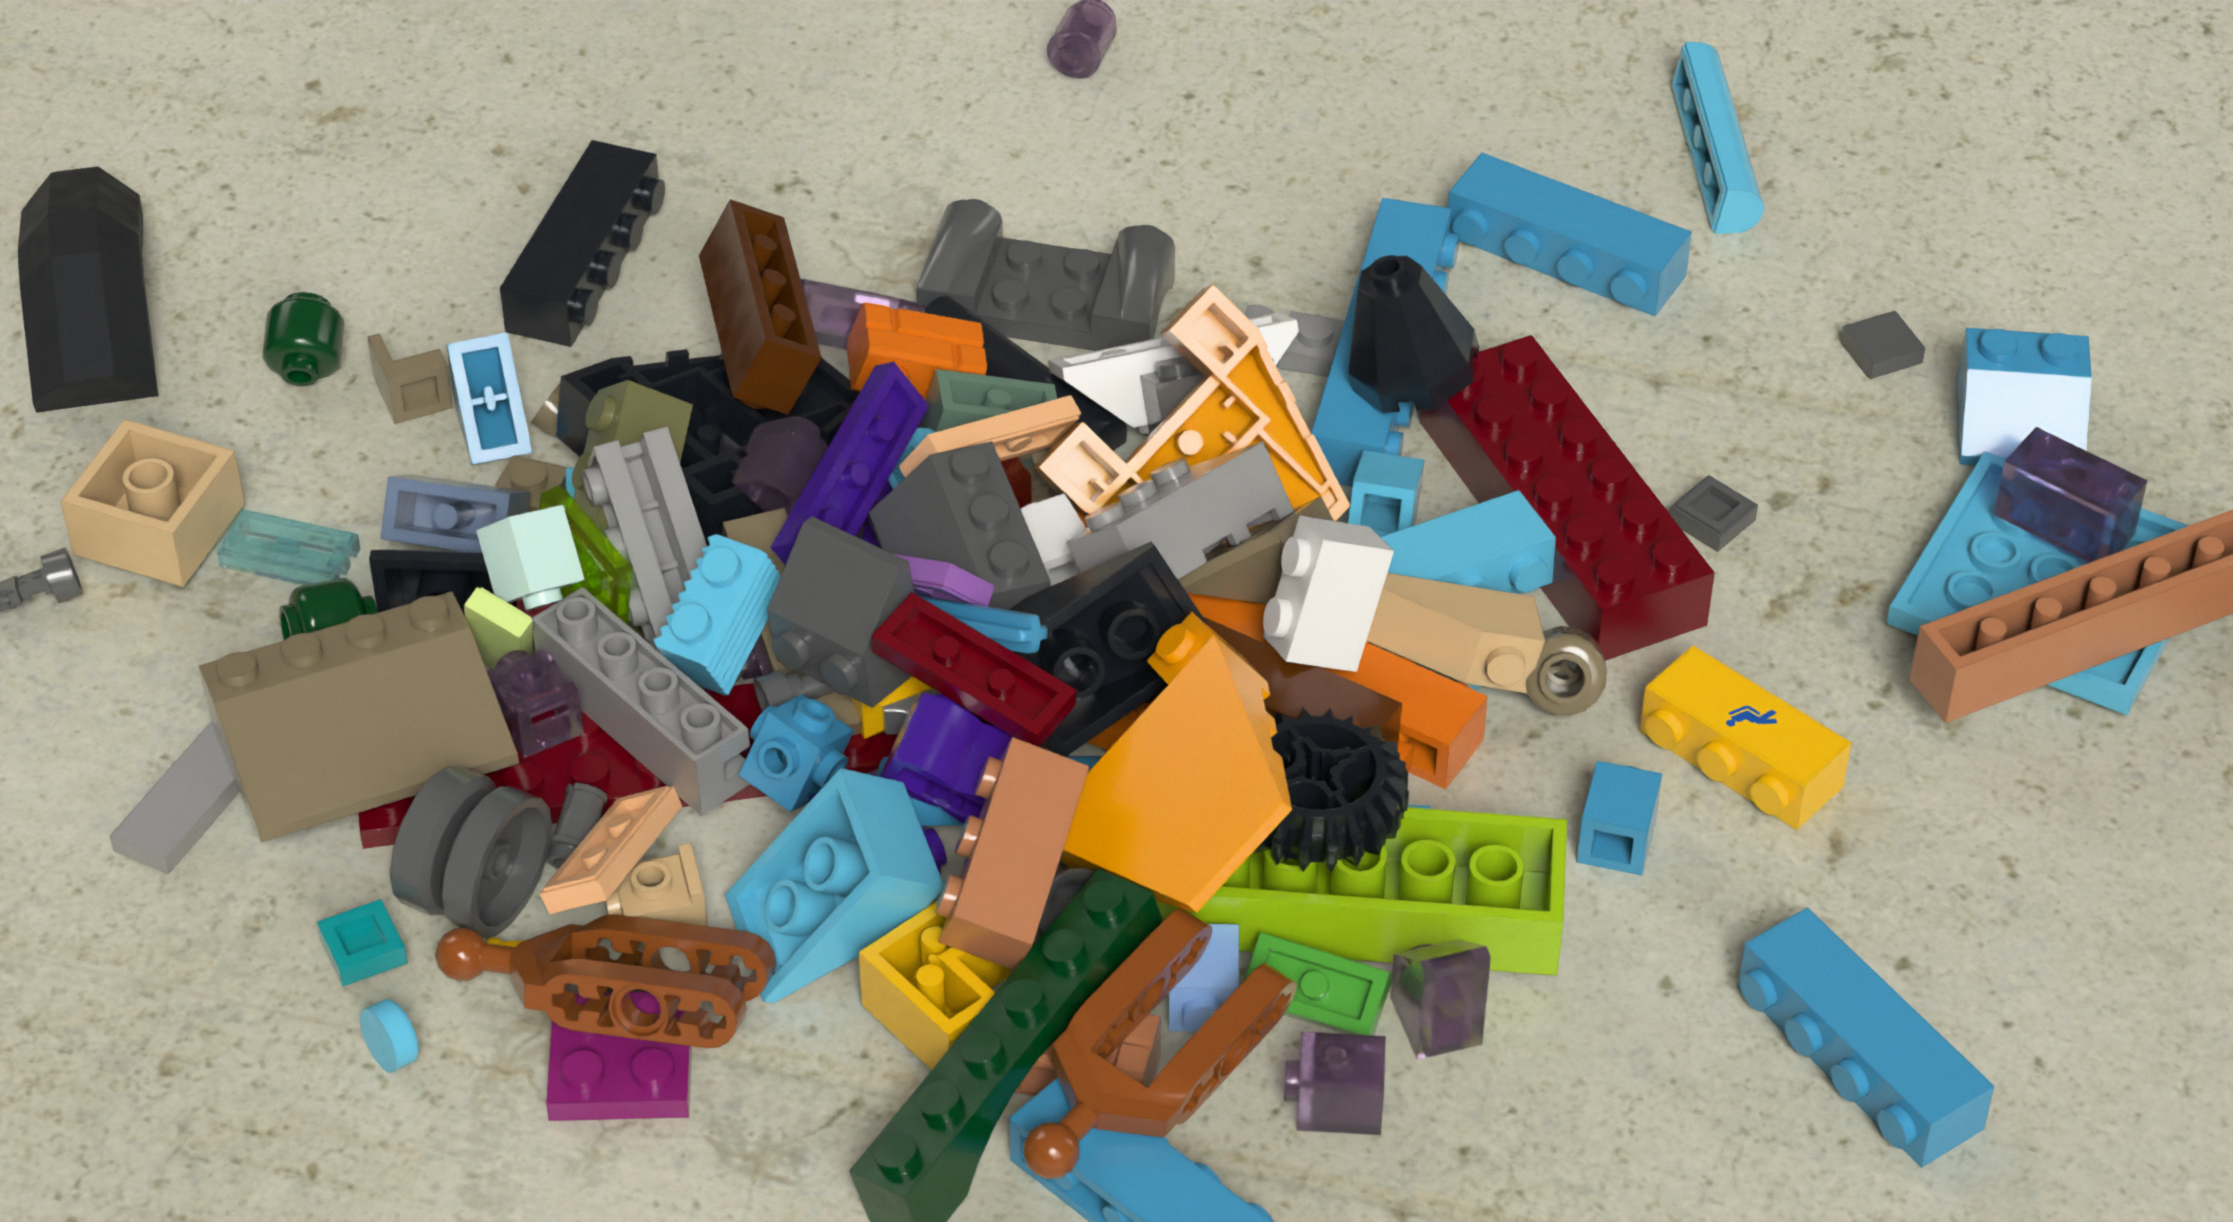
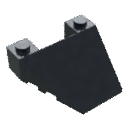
[556,349,860,546]

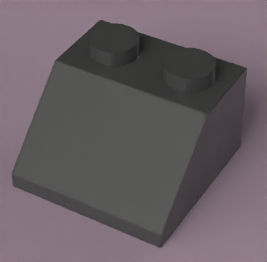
[767,516,914,708]

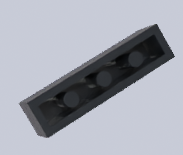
[500,140,665,347]

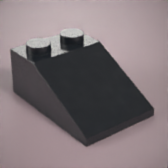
[1009,541,1210,757]

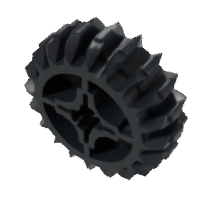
[1254,706,1409,873]

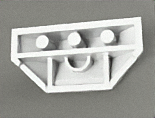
[1048,312,1299,434]

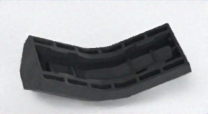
[18,166,158,413]

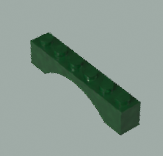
[849,868,1163,1222]

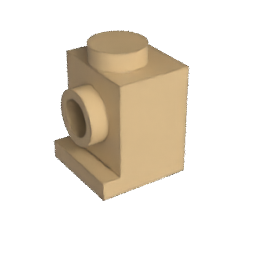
[604,843,707,951]

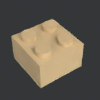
[61,419,245,587]

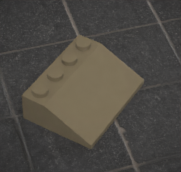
[199,591,519,842]

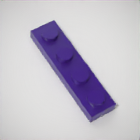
[770,362,929,565]

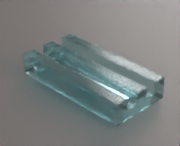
[217,509,361,585]

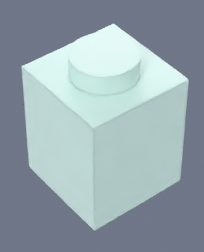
[476,505,585,611]

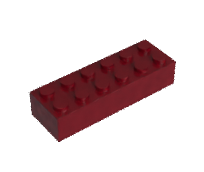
[1420,335,1715,661]

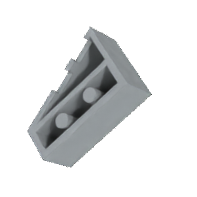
[1066,441,1294,579]

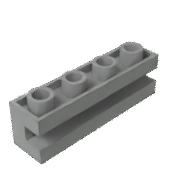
[582,426,747,689]
[532,587,750,816]

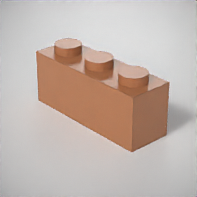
[935,737,1089,970]

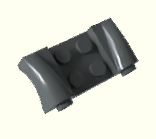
[916,199,1175,351]

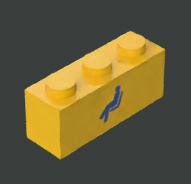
[1640,645,1852,830]

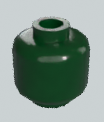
[262,292,344,386]
[279,578,378,641]

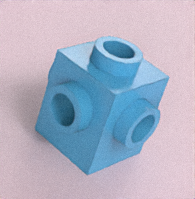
[739,694,854,812]

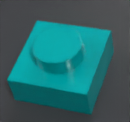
[317,899,407,987]

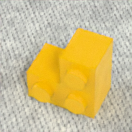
[859,901,1011,1070]

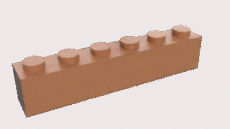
[1909,510,2233,723]

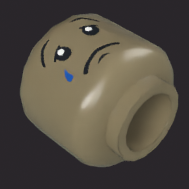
[1525,626,1607,716]

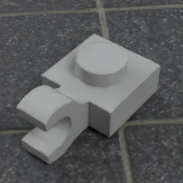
[1244,305,1345,377]

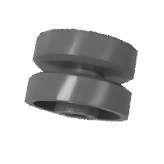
[390,766,552,937]

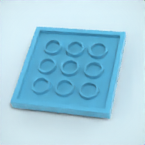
[1887,451,2189,716]

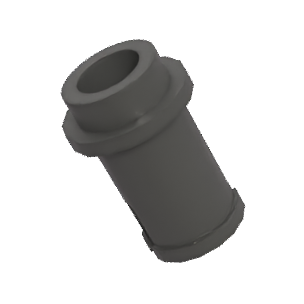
[547,783,608,869]

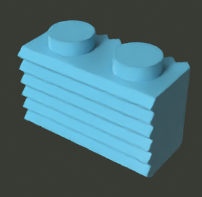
[654,534,781,695]

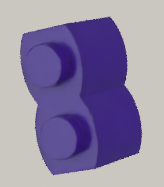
[880,693,1013,824]

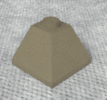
[1178,496,1334,604]

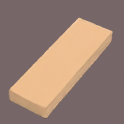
[899,395,1081,478]
[540,786,683,914]

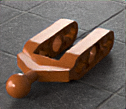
[1023,908,1297,1179]
[435,914,777,1048]

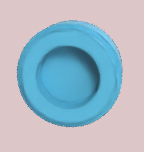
[360,999,419,1073]

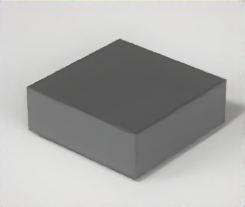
[1841,311,1925,379]
[1670,475,1758,552]

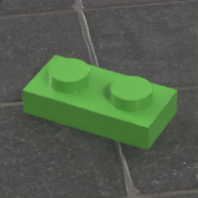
[1243,932,1393,1042]

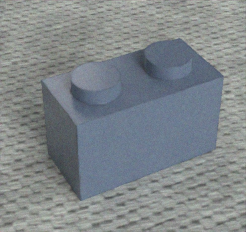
[381,474,531,552]

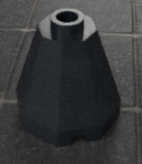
[1348,255,1479,413]

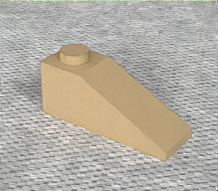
[1366,573,1545,693]

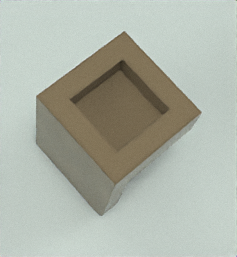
[367,333,453,424]

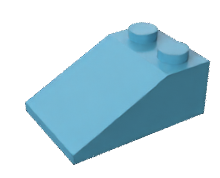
[725,768,944,1003]

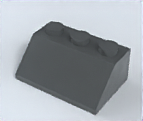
[869,441,1050,610]

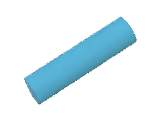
[1671,42,1764,234]

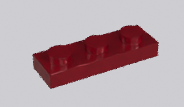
[871,592,1077,747]

